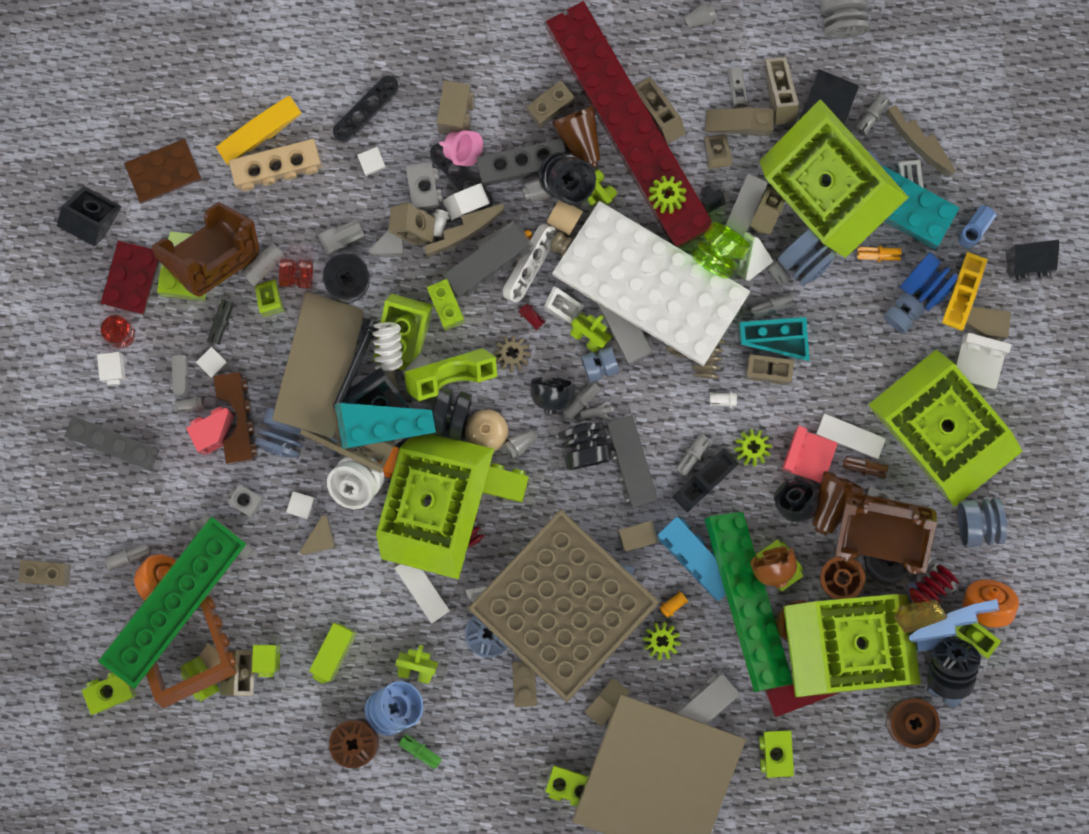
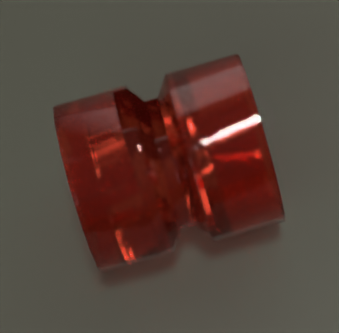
[279,259,314,289]
[100,315,135,349]

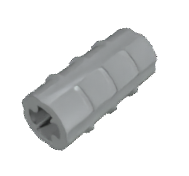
[241,243,286,287]

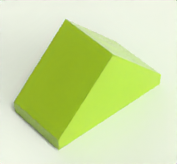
[255,279,285,318]

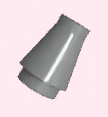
[684,2,718,28]
[503,429,537,459]

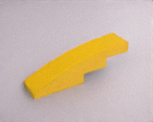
[216,96,302,165]
[942,252,988,331]

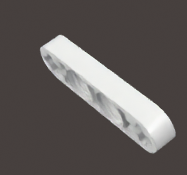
[503,224,557,302]

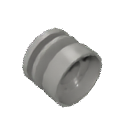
[820,0,870,39]

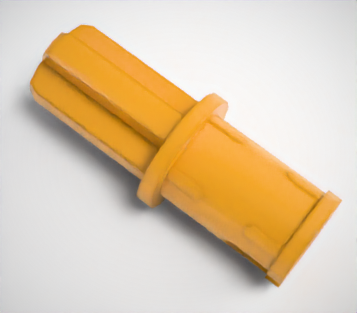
[856,245,902,262]

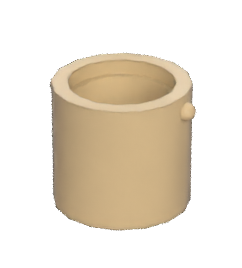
[547,200,583,236]

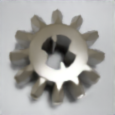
[494,335,531,373]

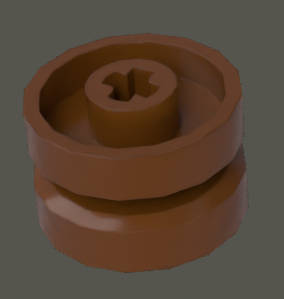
[886,697,940,749]

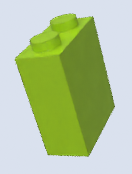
[309,623,357,684]

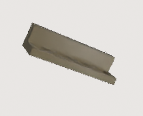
[299,421,396,473]

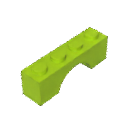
[404,348,497,401]

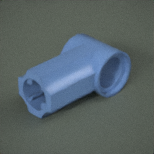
[958,205,997,249]

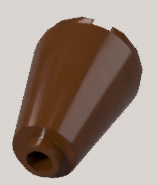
[552,106,601,167]
[812,471,865,536]

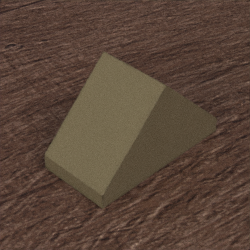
[299,515,336,555]
[618,521,659,553]
[585,678,630,726]

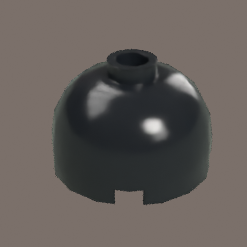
[530,377,575,414]
[774,477,820,523]

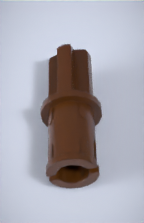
[843,456,888,479]

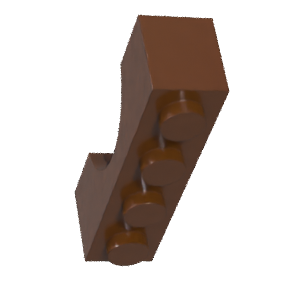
[213,372,258,465]

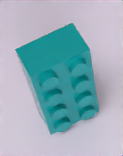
[881,165,960,250]

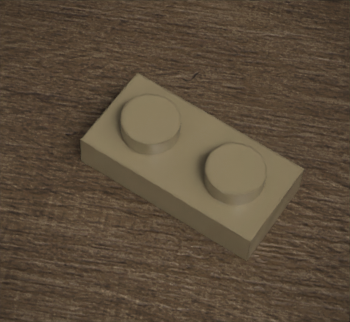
[512,662,537,707]

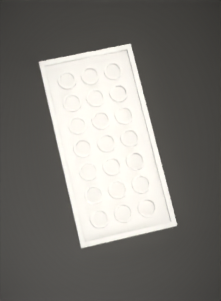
[552,201,750,367]

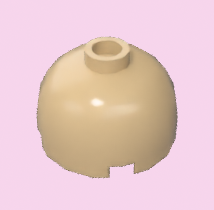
[465,409,508,452]

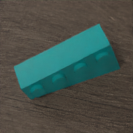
[335,403,436,449]

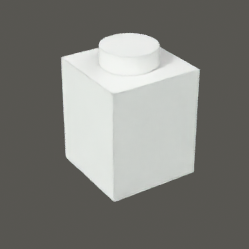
[97,352,126,386]

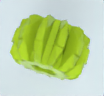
[649,176,686,214]
[734,429,772,467]
[643,622,681,660]

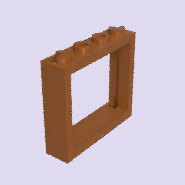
[146,595,237,708]

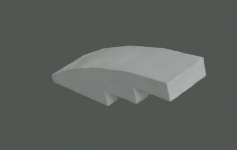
[712,174,768,266]

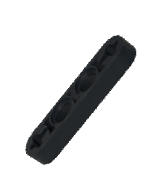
[333,76,399,143]
[430,143,493,211]

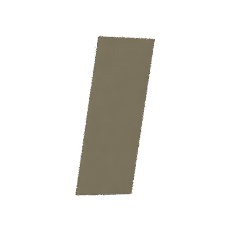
[272,292,364,438]

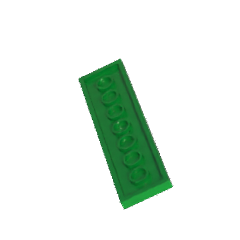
[704,512,794,693]
[97,517,247,689]

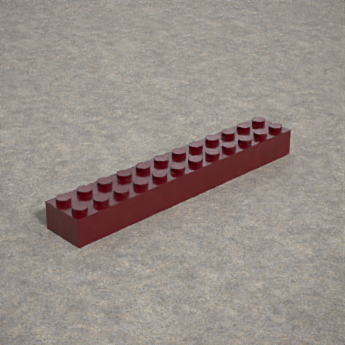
[546,0,714,249]

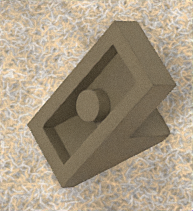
[704,134,732,169]

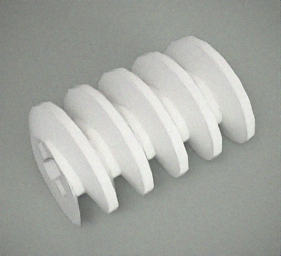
[373,322,403,371]

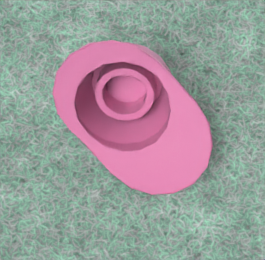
[439,130,483,166]

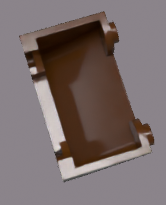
[152,201,259,297]
[835,493,937,574]

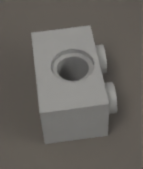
[406,162,443,211]

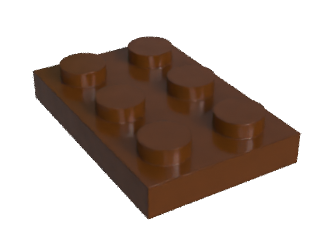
[124,138,202,204]

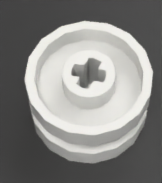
[327,451,384,510]

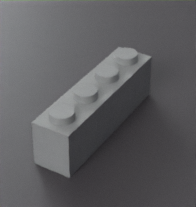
[595,301,654,366]
[672,673,740,724]

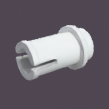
[432,209,450,238]
[710,391,737,408]

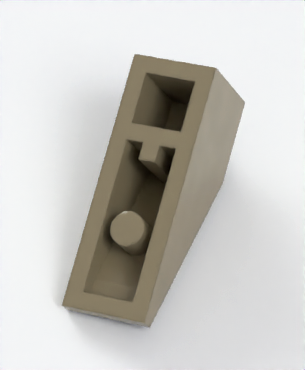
[765,57,799,125]
[634,76,686,144]
[705,108,774,136]
[941,303,1011,341]

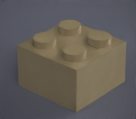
[437,80,475,135]

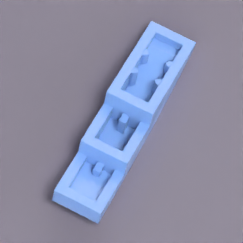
[909,599,1000,642]

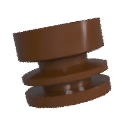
[329,719,379,768]

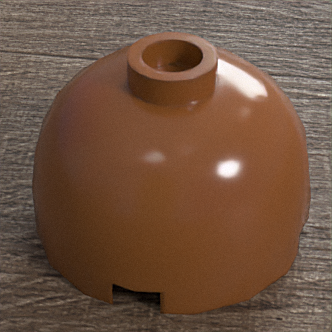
[750,546,797,588]
[819,556,865,600]

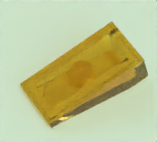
[894,600,948,633]

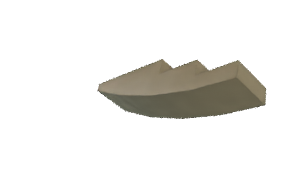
[885,105,956,177]
[424,203,505,257]

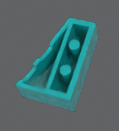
[737,317,810,361]

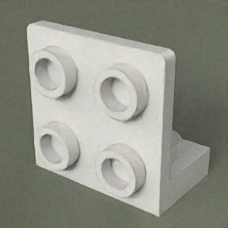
[956,333,1012,390]

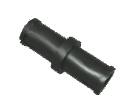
[207,299,235,345]

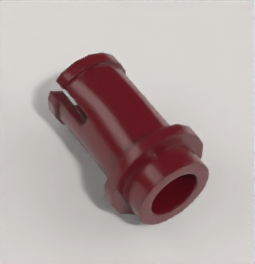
[518,303,546,331]

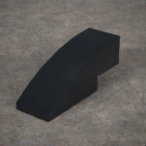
[672,448,739,513]

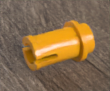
[659,591,688,618]

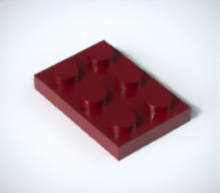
[101,240,159,315]

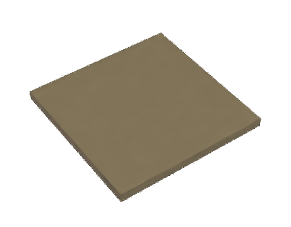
[467,509,660,702]
[572,693,746,834]

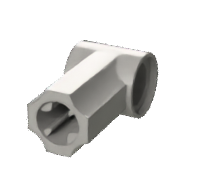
[318,219,365,256]

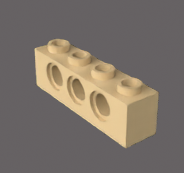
[229,139,322,191]

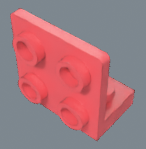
[781,426,837,484]

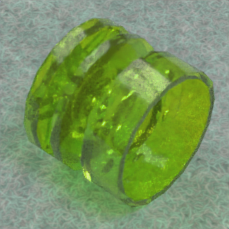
[692,222,751,279]

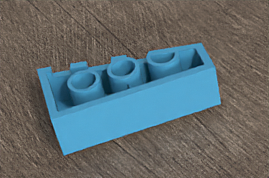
[657,517,726,601]

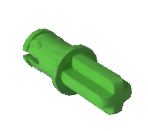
[398,733,442,769]

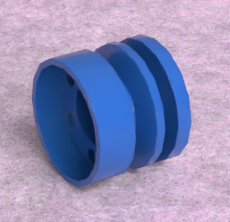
[900,252,959,311]

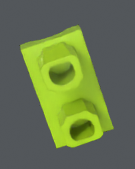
[583,169,617,206]
[570,312,613,353]
[395,644,439,684]
[180,656,220,702]

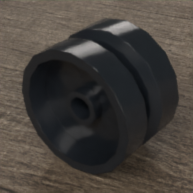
[430,387,472,441]

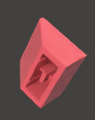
[186,407,234,455]

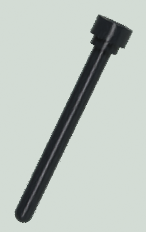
[333,319,379,409]

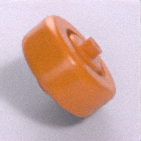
[134,554,176,601]
[962,579,1019,628]

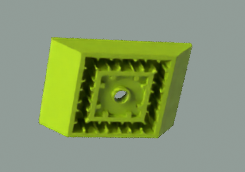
[759,100,909,258]
[868,349,1023,507]
[376,434,494,580]
[783,594,921,697]

